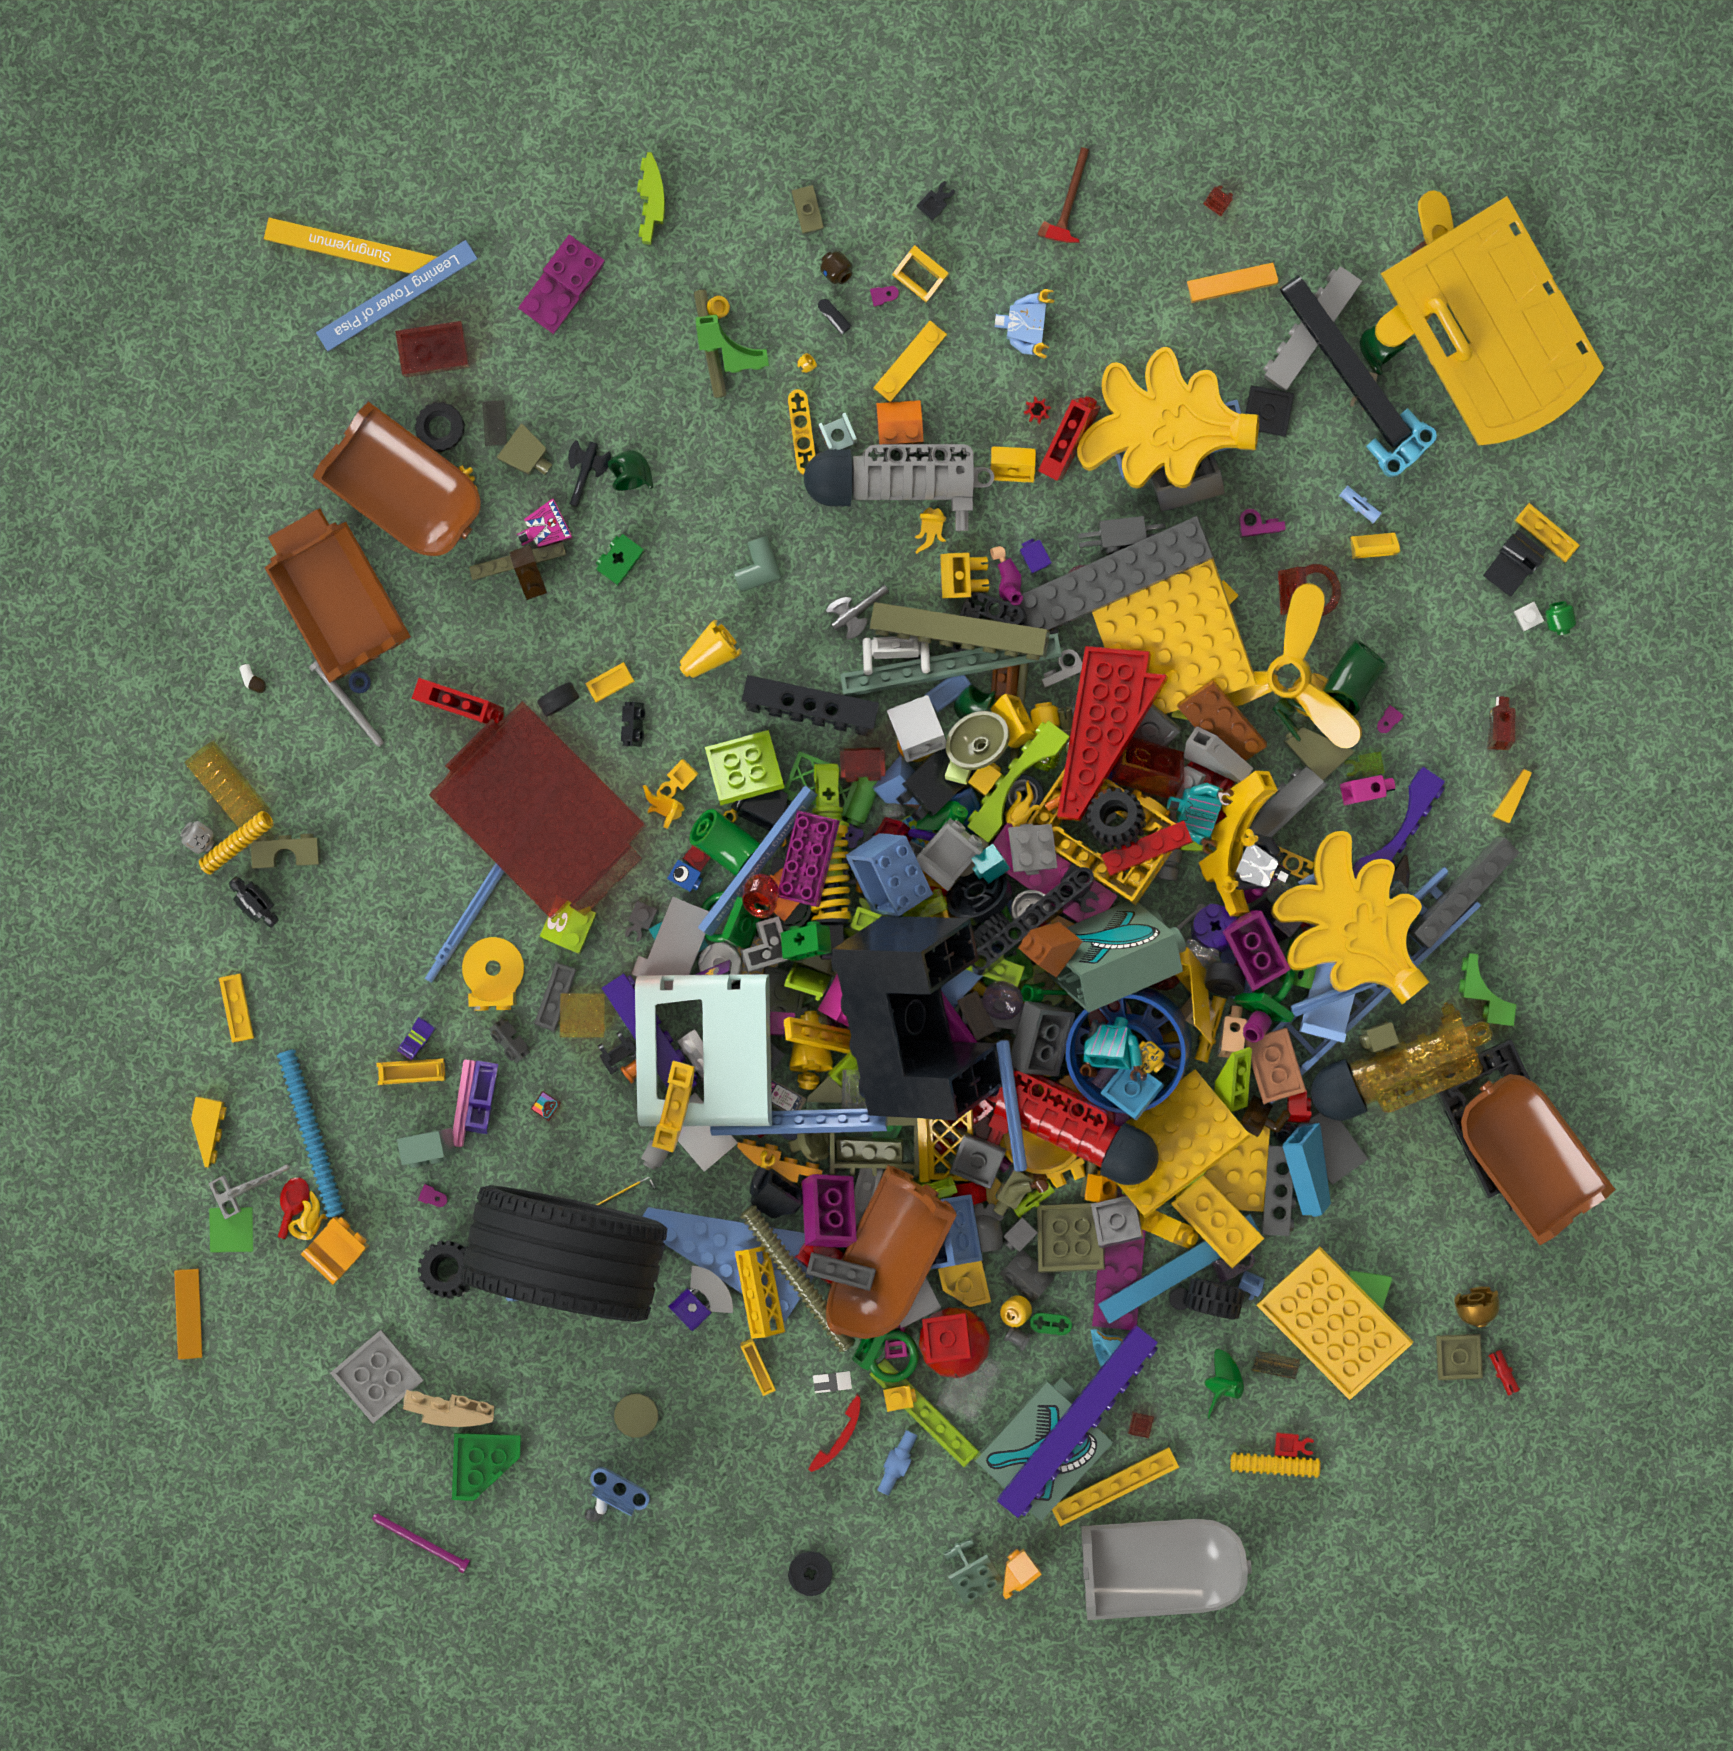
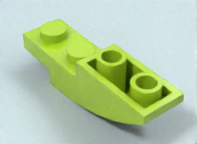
[637,152,665,245]

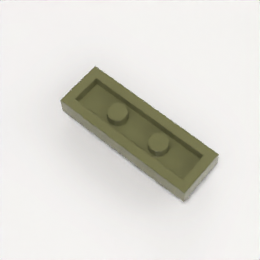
[836,1136,904,1163]

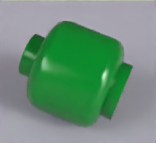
[1545,601,1576,635]

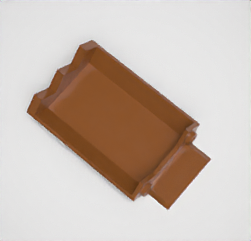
[265,508,411,683]

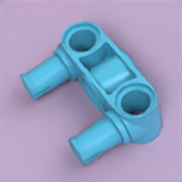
[1366,408,1437,477]

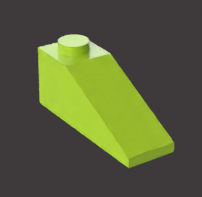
[1214,1047,1252,1112]

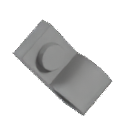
[1041,649,1083,688]

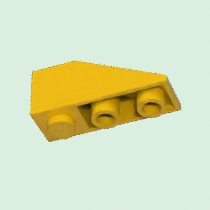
[191,1097,227,1168]

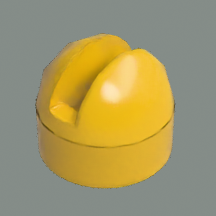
[797,353,817,373]

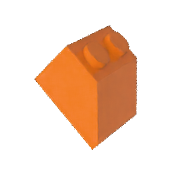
[876,400,924,445]

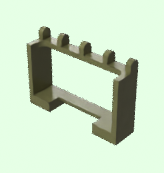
[830,1117,919,1176]

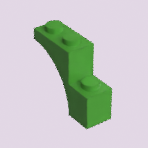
[695,315,769,373]
[1458,953,1517,1026]

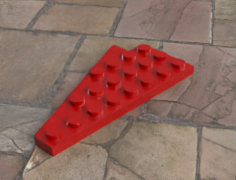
[1057,646,1168,821]

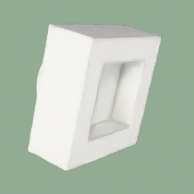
[1514,602,1544,632]

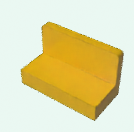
[990,446,1036,483]

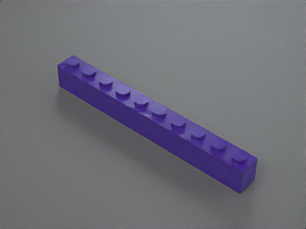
[997,1324,1158,1518]

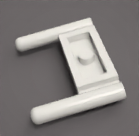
[863,636,930,675]

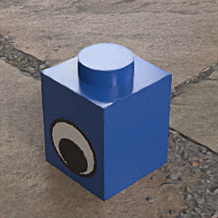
[667,860,703,892]

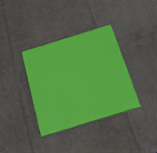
[209,1207,253,1252]

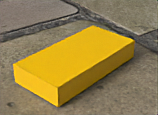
[585,662,635,703]

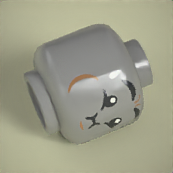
[180,821,214,854]

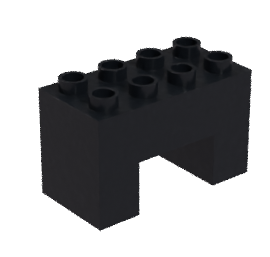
[831,916,1002,1120]

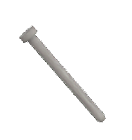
[309,660,384,747]

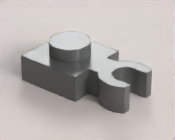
[625,901,657,942]

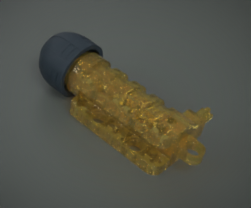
[1311,1002,1493,1121]

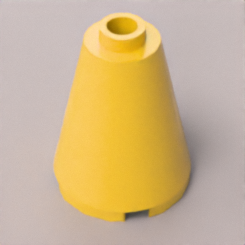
[679,620,742,678]
[789,1011,833,1073]

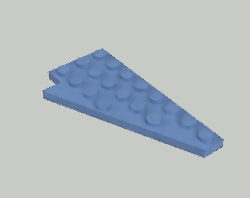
[642,1207,814,1321]

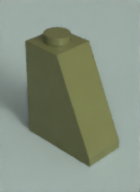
[1283,727,1354,780]

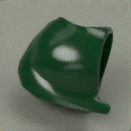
[1359,326,1407,375]
[608,450,653,491]
[954,685,996,719]

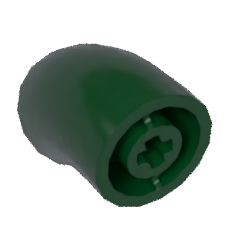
[1322,639,1388,716]

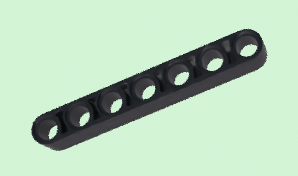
[971,867,1094,975]

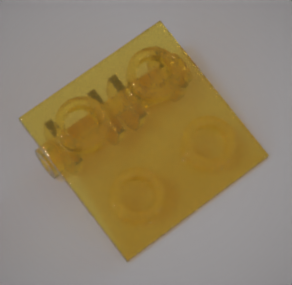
[560,994,605,1038]

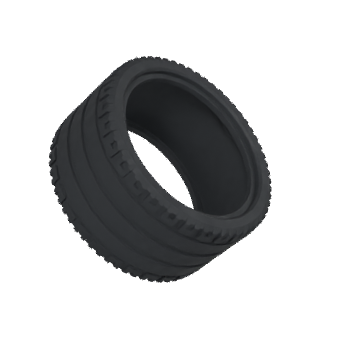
[460,1185,668,1322]

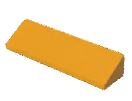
[1187,263,1279,303]
[174,1269,202,1359]

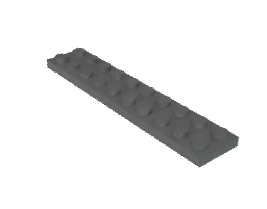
[998,516,1215,631]

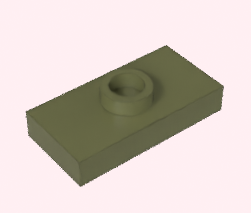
[791,185,824,234]

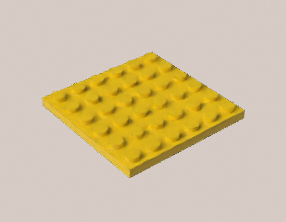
[1092,559,1257,714]

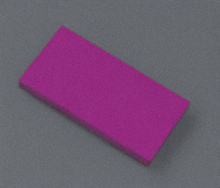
[777,811,840,907]

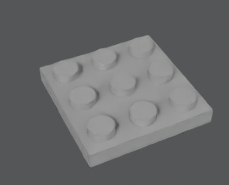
[330,1329,424,1423]

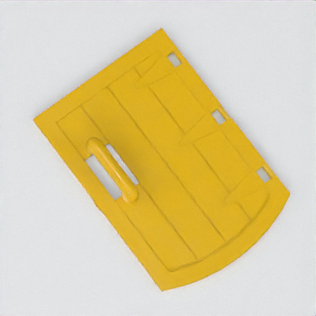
[1380,196,1604,446]

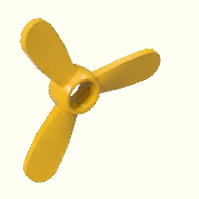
[1375,190,1454,347]
[1226,583,1362,748]

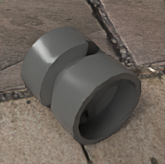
[1155,849,1183,881]

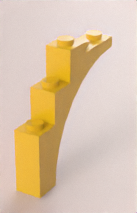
[1198,771,1278,916]

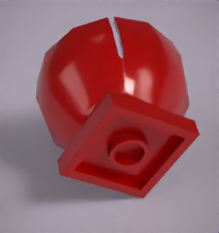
[919,1307,990,1378]

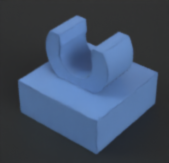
[1238,1270,1265,1300]

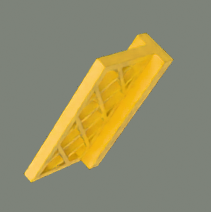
[917,1109,973,1182]

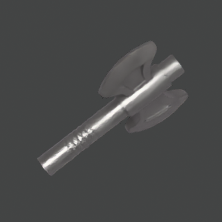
[826,585,890,640]

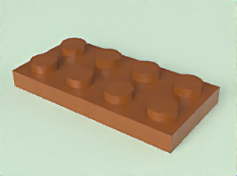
[1177,680,1267,761]

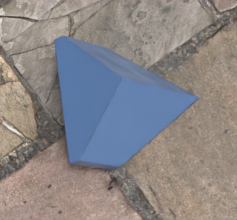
[872,756,920,805]

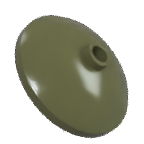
[946,711,1010,770]

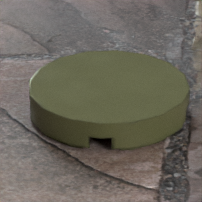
[614,1393,658,1438]

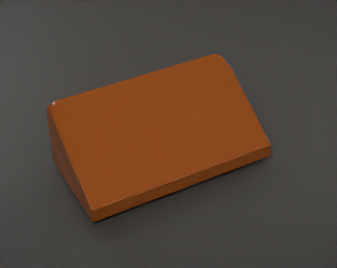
[991,665,1020,700]

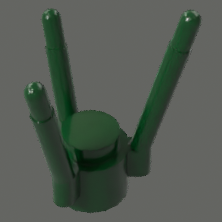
[1272,698,1306,741]

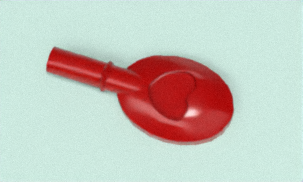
[277,1178,310,1239]

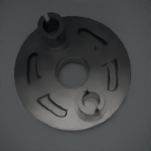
[947,871,1012,934]

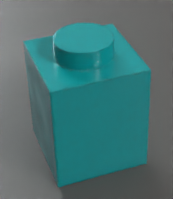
[971,844,1011,884]

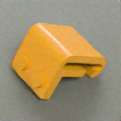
[301,1216,369,1285]

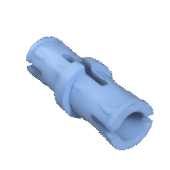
[1339,485,1382,524]

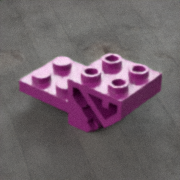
[518,234,605,335]

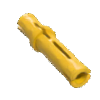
[1194,995,1227,1063]

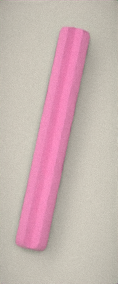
[452,1060,476,1147]

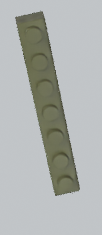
[469,542,566,581]

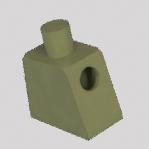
[497,424,553,476]

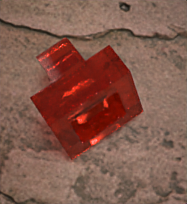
[1203,185,1233,216]

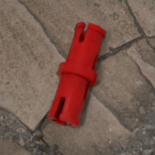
[1488,1350,1520,1396]

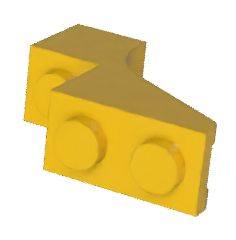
[1139,1210,1199,1249]

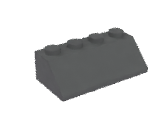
[1249,766,1327,837]

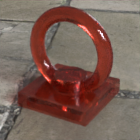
[1278,564,1341,616]

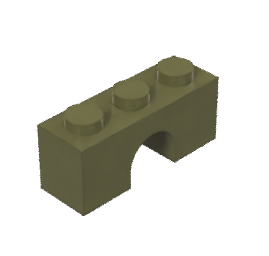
[251,834,321,869]
[1358,1022,1399,1052]

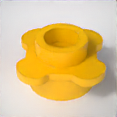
[797,1072,820,1090]

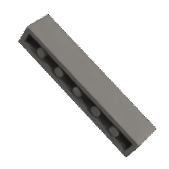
[1263,266,1362,391]

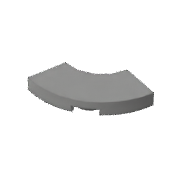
[690,1266,733,1313]

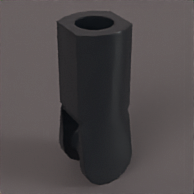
[818,299,852,335]

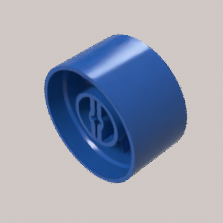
[1066,987,1192,1113]

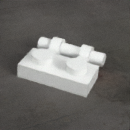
[677,1029,704,1078]

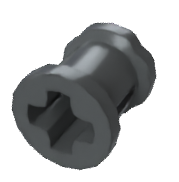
[1003,1327,1032,1351]

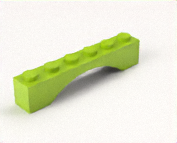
[967,720,1070,843]

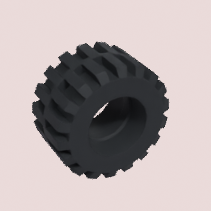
[1087,788,1146,850]
[418,1241,470,1299]
[1185,1278,1245,1320]

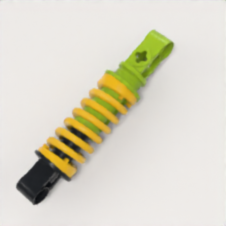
[810,764,852,960]

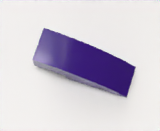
[465,1061,498,1134]

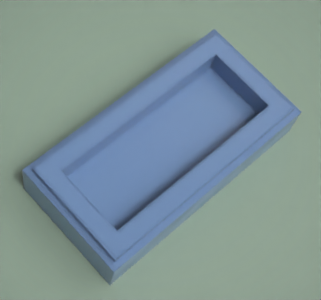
[924,675,972,713]

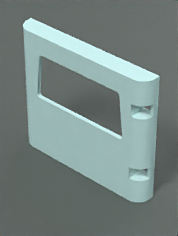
[635,974,772,1126]

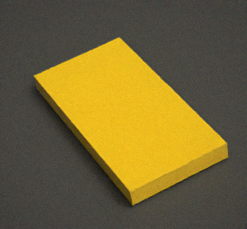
[1171,1174,1264,1269]

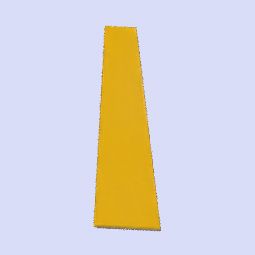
[1492,769,1532,823]
[740,1338,776,1396]

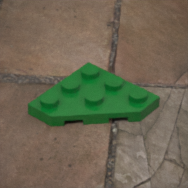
[452,1433,521,1501]

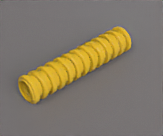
[199,811,274,875]
[1230,1452,1321,1478]

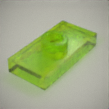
[902,888,948,917]

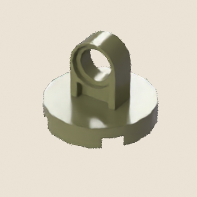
[788,1133,830,1162]

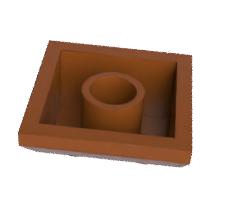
[1018,922,1083,978]

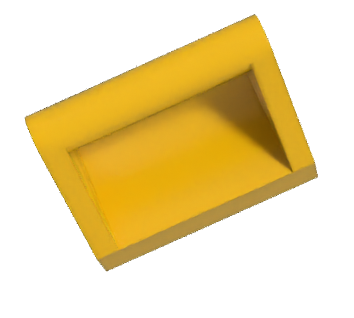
[892,245,949,303]
[1350,533,1400,559]

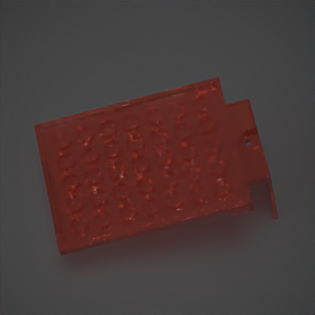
[429,701,647,920]

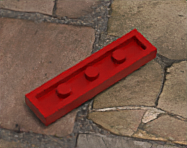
[1102,821,1193,876]

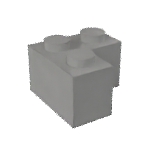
[740,916,787,972]

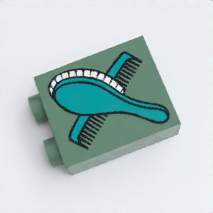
[1048,901,1186,1012]
[974,1377,1114,1521]

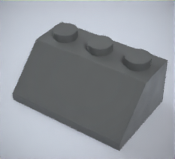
[1150,453,1225,512]
[1011,1001,1075,1076]

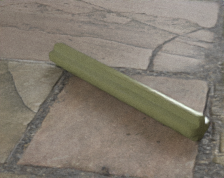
[694,290,726,398]

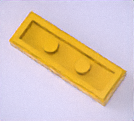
[1514,503,1580,563]
[219,973,254,1043]

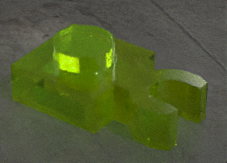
[1344,751,1385,777]

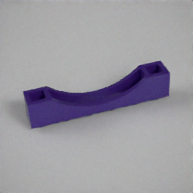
[1352,767,1445,878]

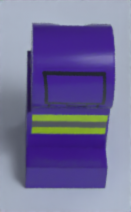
[397,1017,436,1061]

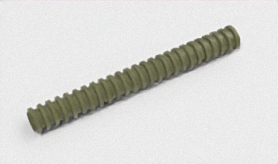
[740,1205,855,1352]

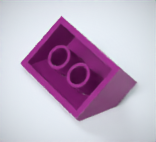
[1223,910,1291,991]

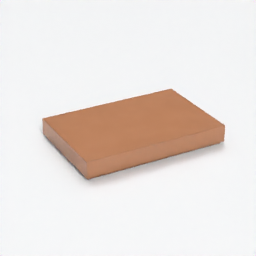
[1245,1027,1306,1104]

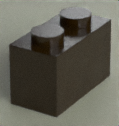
[509,545,547,600]

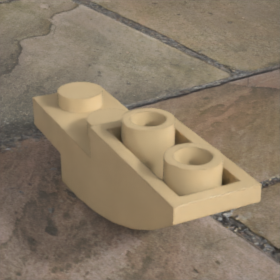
[403,1390,494,1427]

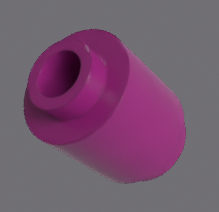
[1243,1011,1272,1043]

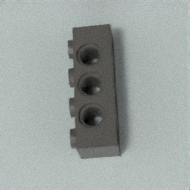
[1261,1145,1296,1236]

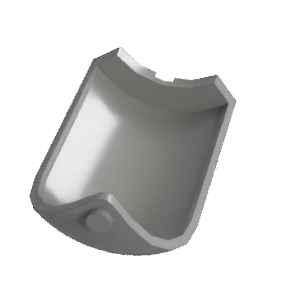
[1081,1519,1252,1620]

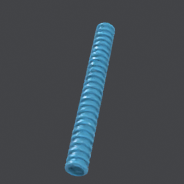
[277,1049,345,1218]

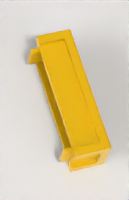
[376,1058,446,1085]

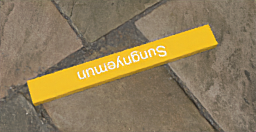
[264,218,437,274]

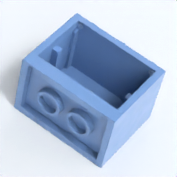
[845,833,933,916]
[930,1195,983,1269]

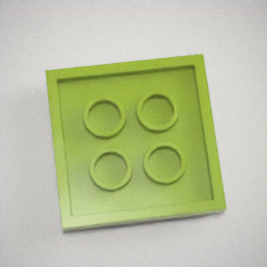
[705,730,784,806]

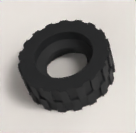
[415,402,465,452]

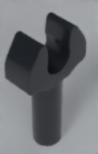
[1060,889,1099,913]

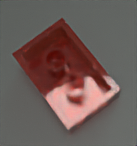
[395,321,470,378]
[1112,737,1184,799]

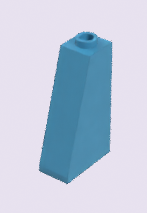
[1282,1123,1331,1217]

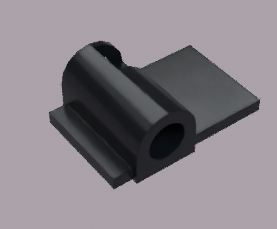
[1483,530,1546,597]

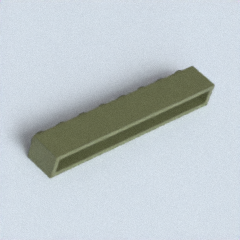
[870,602,1050,661]

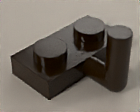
[1240,1095,1291,1137]

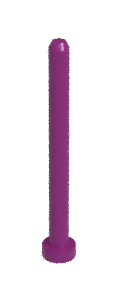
[372,1514,470,1574]

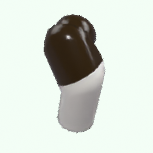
[239,664,266,693]

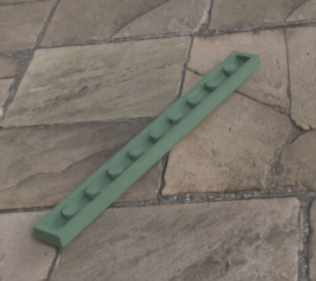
[840,633,1062,696]

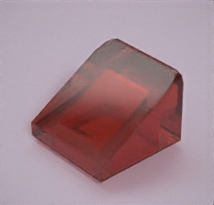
[1127,1411,1154,1438]

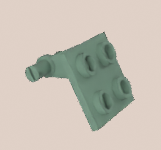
[943,1537,1003,1604]

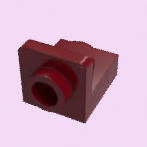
[874,817,913,843]

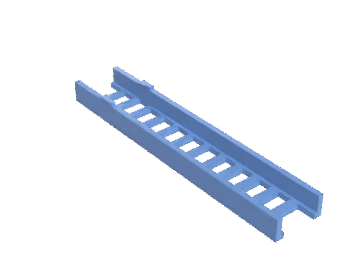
[1268,867,1481,1104]

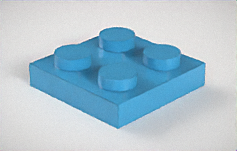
[1101,1066,1164,1121]

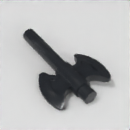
[568,440,611,507]

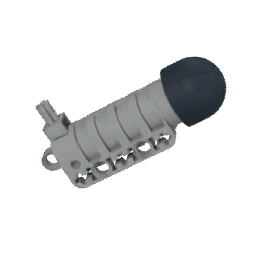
[804,444,994,531]

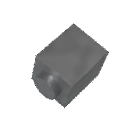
[1003,1216,1038,1252]

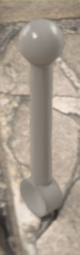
[1176,904,1205,930]

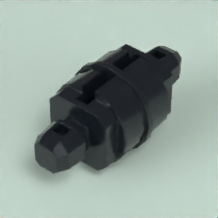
[229,876,279,928]

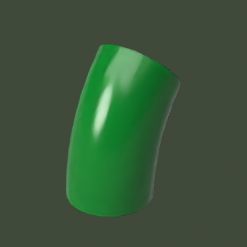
[689,809,760,877]

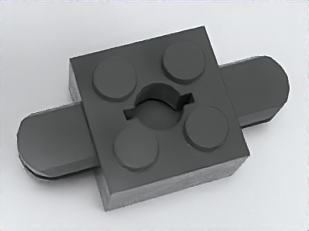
[1078,516,1166,554]

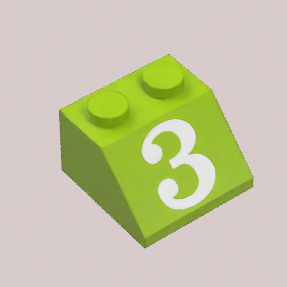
[539,896,597,954]

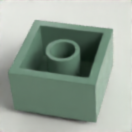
[397,1128,456,1168]

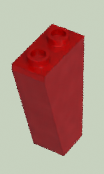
[1038,396,1101,481]
[411,678,504,728]

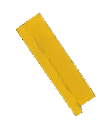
[735,1246,785,1339]

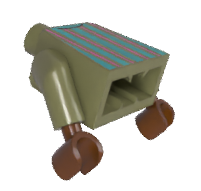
[993,1164,1049,1217]

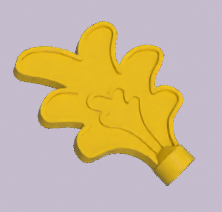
[1077,347,1259,489]
[1271,831,1429,1005]

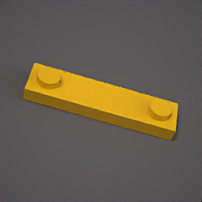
[873,321,947,402]
[784,1017,851,1054]

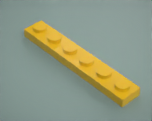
[1052,1447,1179,1527]

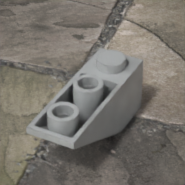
[1184,726,1253,783]

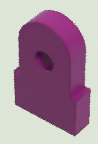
[870,286,899,307]
[1377,705,1404,733]
[418,1184,447,1207]

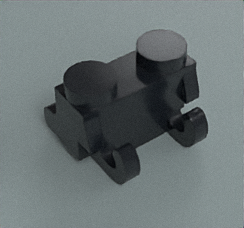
[598,1031,636,1075]

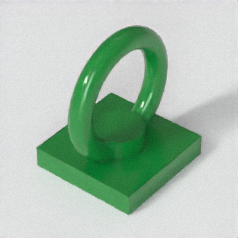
[701,891,765,950]
[1233,968,1295,1022]
[852,1330,919,1383]

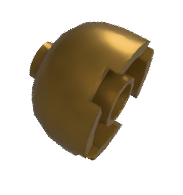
[1454,1286,1499,1327]

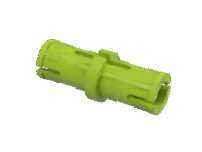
[1012,1181,1055,1218]

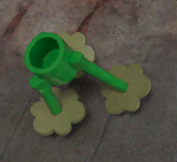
[1020,972,1076,1006]

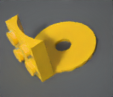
[462,937,524,1011]

